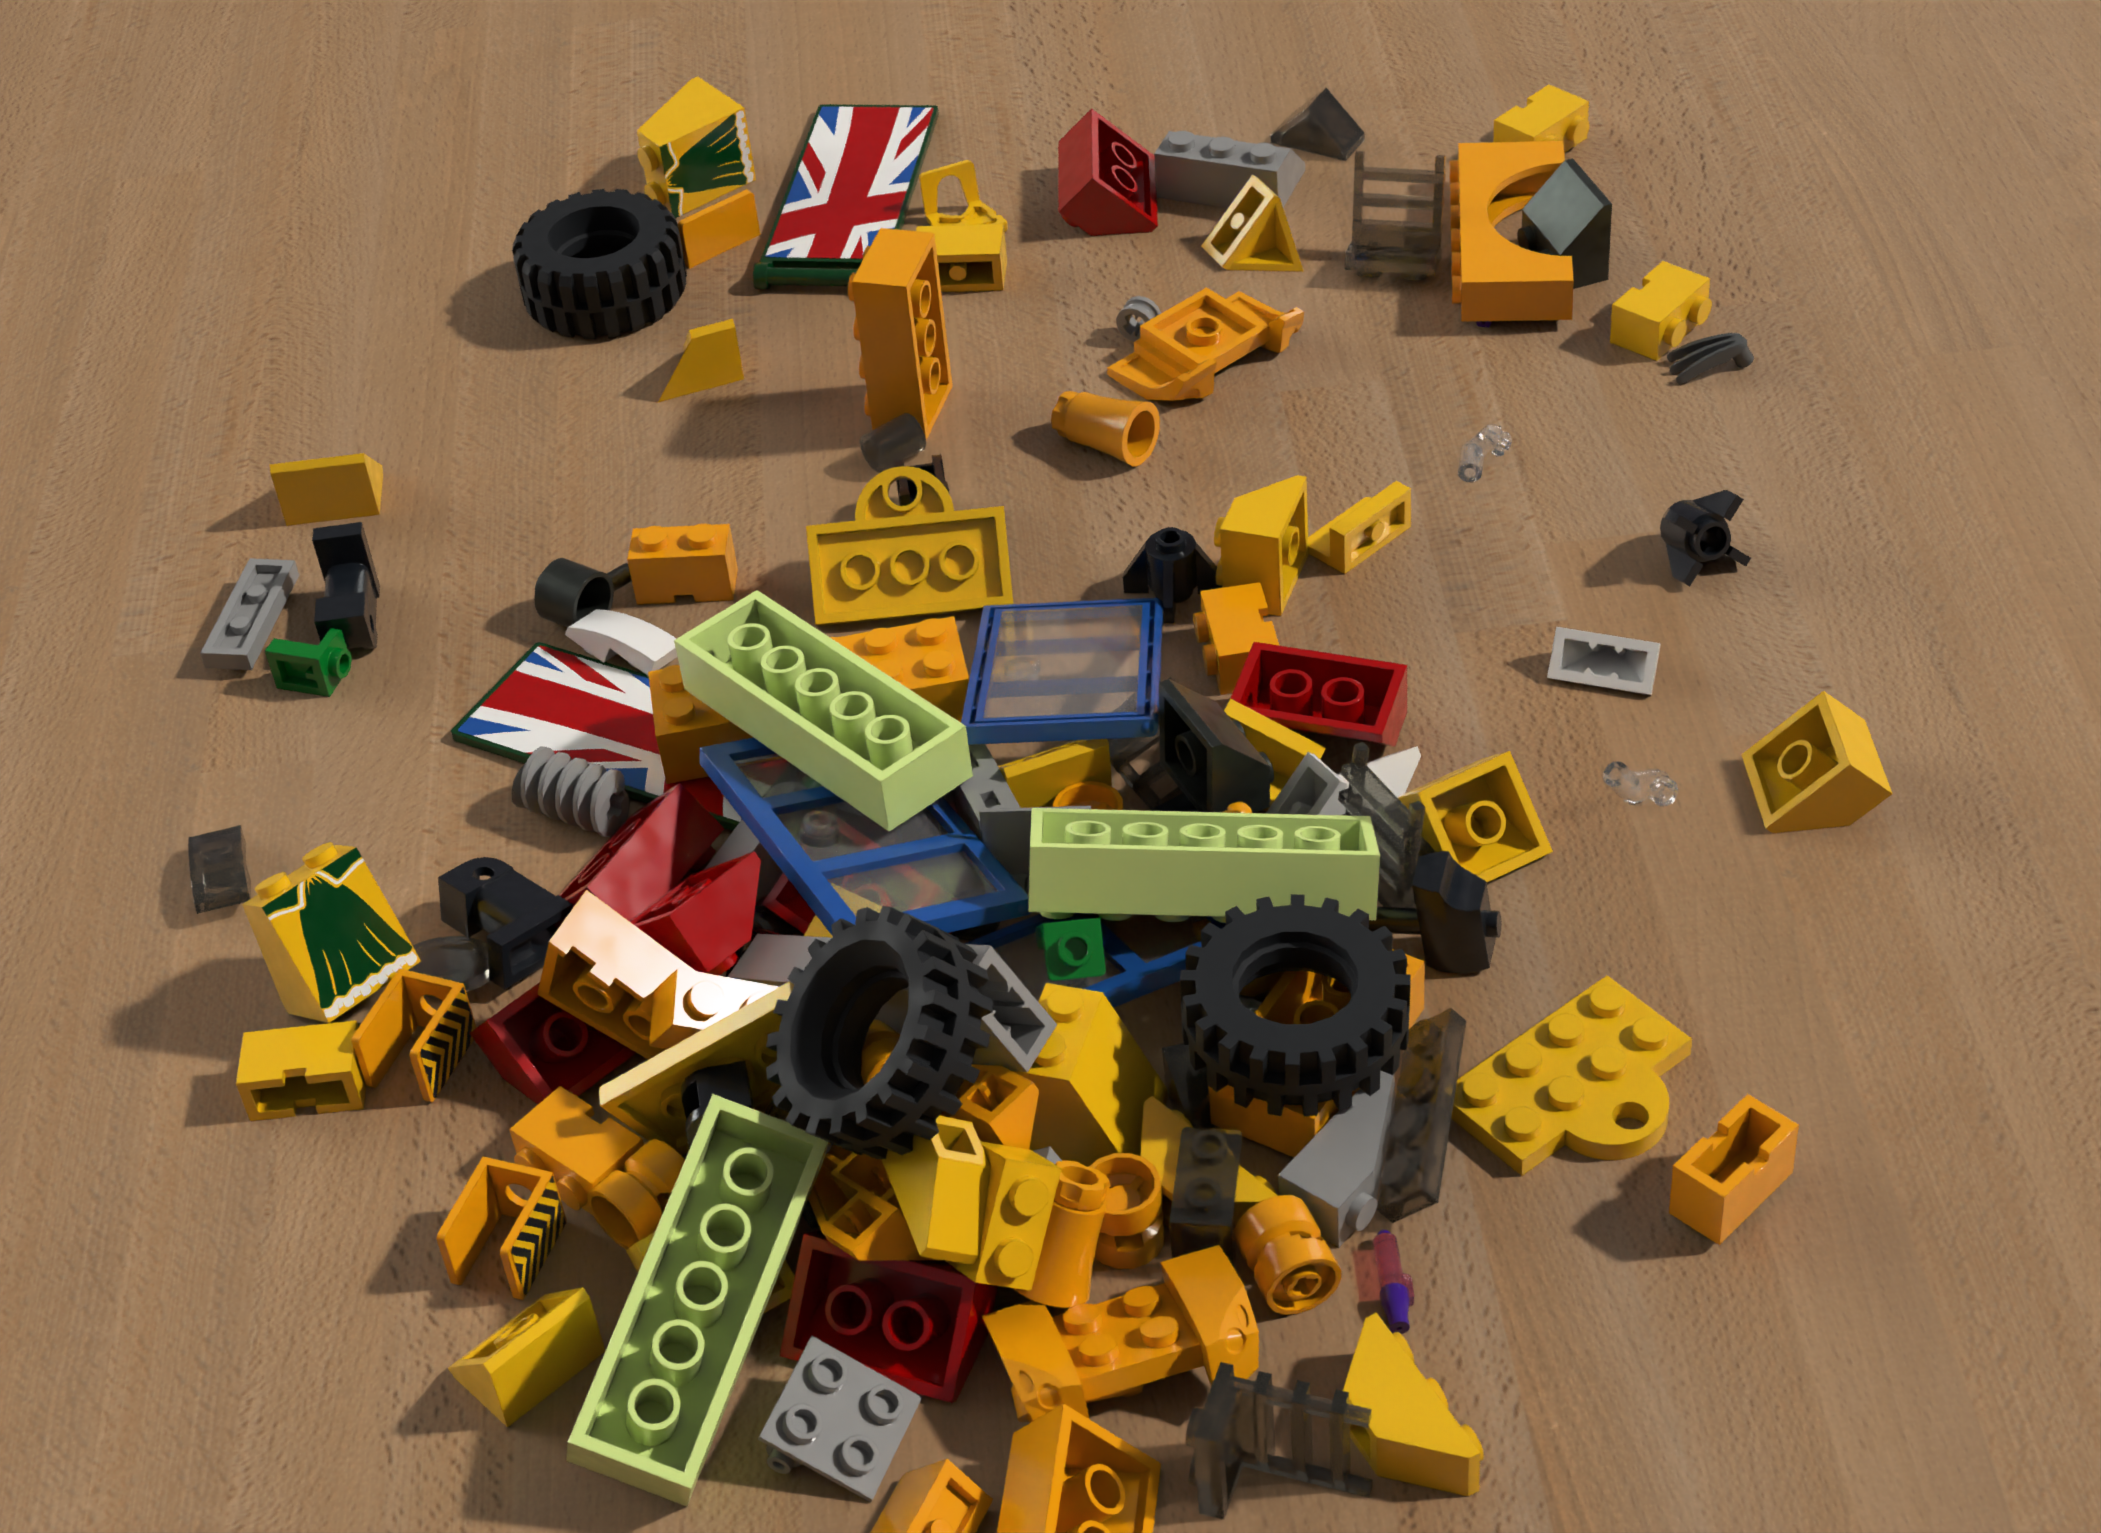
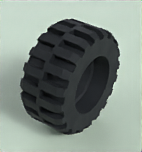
[512,189,687,339]

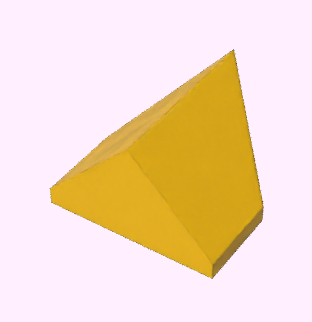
[1201,174,1304,272]
[658,318,744,402]

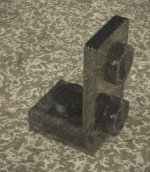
[1169,1127,1243,1268]

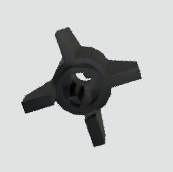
[1660,490,1751,587]
[1123,527,1223,623]

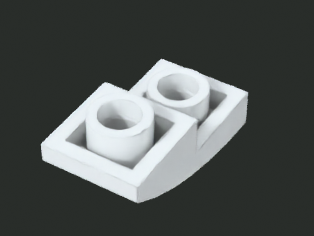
[565,609,677,676]

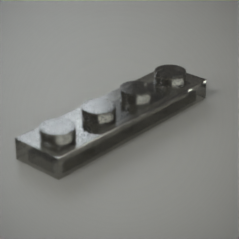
[1376,1008,1467,1223]

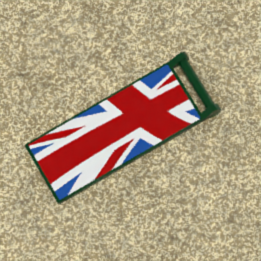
[753,104,939,289]
[451,642,822,831]

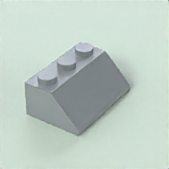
[1154,131,1306,208]

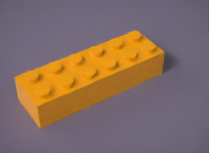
[648,616,969,784]

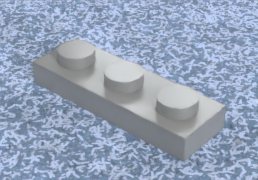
[200,558,299,670]

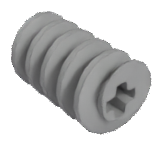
[511,746,630,837]

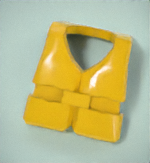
[919,160,1008,233]

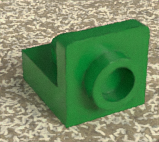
[265,628,352,697]
[1035,918,1106,981]

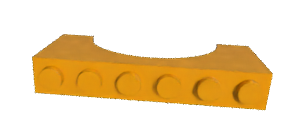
[1449,141,1574,322]

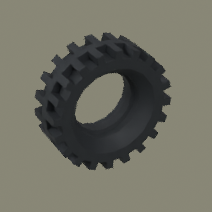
[1180,894,1411,1117]
[766,906,993,1159]

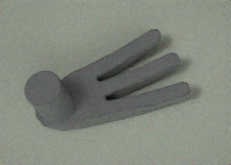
[1667,333,1754,385]

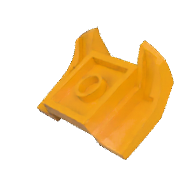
[1107,287,1304,401]
[982,1245,1259,1421]

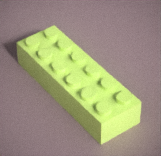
[674,590,973,832]
[1028,808,1380,923]
[566,1094,828,1506]

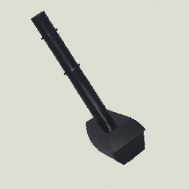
[1369,851,1502,973]

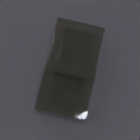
[188,825,251,914]

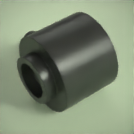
[534,558,632,627]

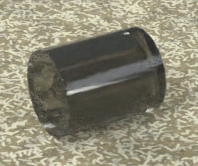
[860,413,926,473]

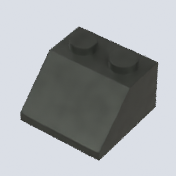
[1517,158,1612,289]
[1159,679,1274,813]

